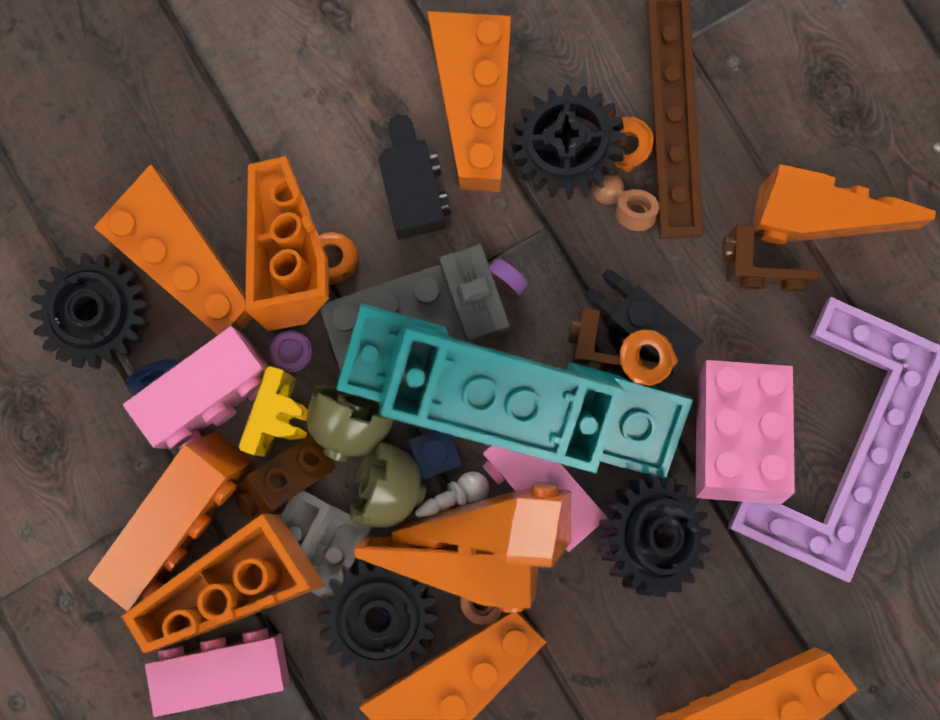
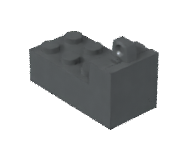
[320,244,510,372]

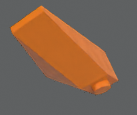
[245,156,329,331]
[752,164,936,245]
[392,482,571,568]
[354,535,538,613]

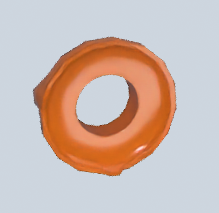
[612,117,655,172]
[319,232,359,285]
[620,329,678,386]

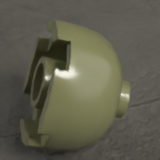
[306,385,394,462]
[350,441,426,528]

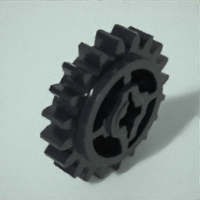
[510,85,626,200]

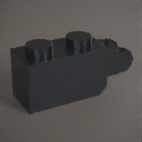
[378,113,451,240]
[585,269,703,378]

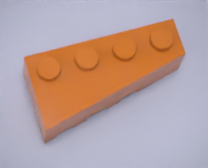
[427,11,511,192]
[122,514,325,653]

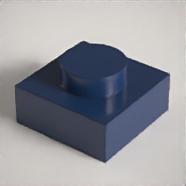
[408,430,463,480]

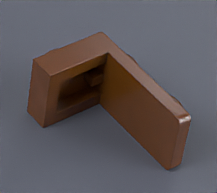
[721,224,820,292]
[568,308,659,379]
[233,435,335,520]

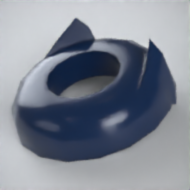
[125,359,177,395]

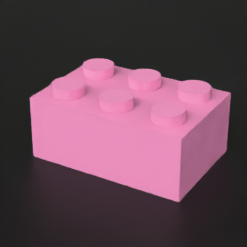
[122,326,269,451]
[695,360,795,504]

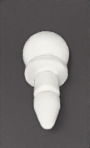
[415,471,489,517]

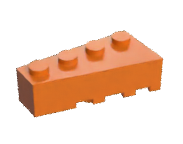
[94,164,253,335]
[87,432,255,611]
[359,612,546,720]
[656,647,858,720]

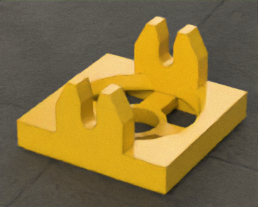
[239,366,308,458]

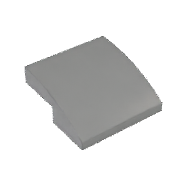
[281,490,377,597]

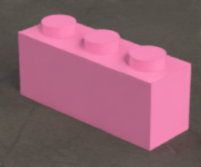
[482,446,608,552]
[145,628,290,717]

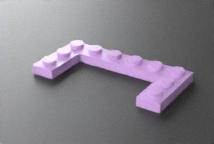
[728,297,940,583]

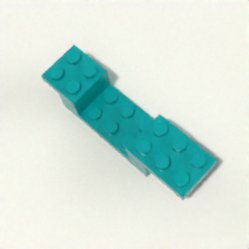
[336,303,693,478]

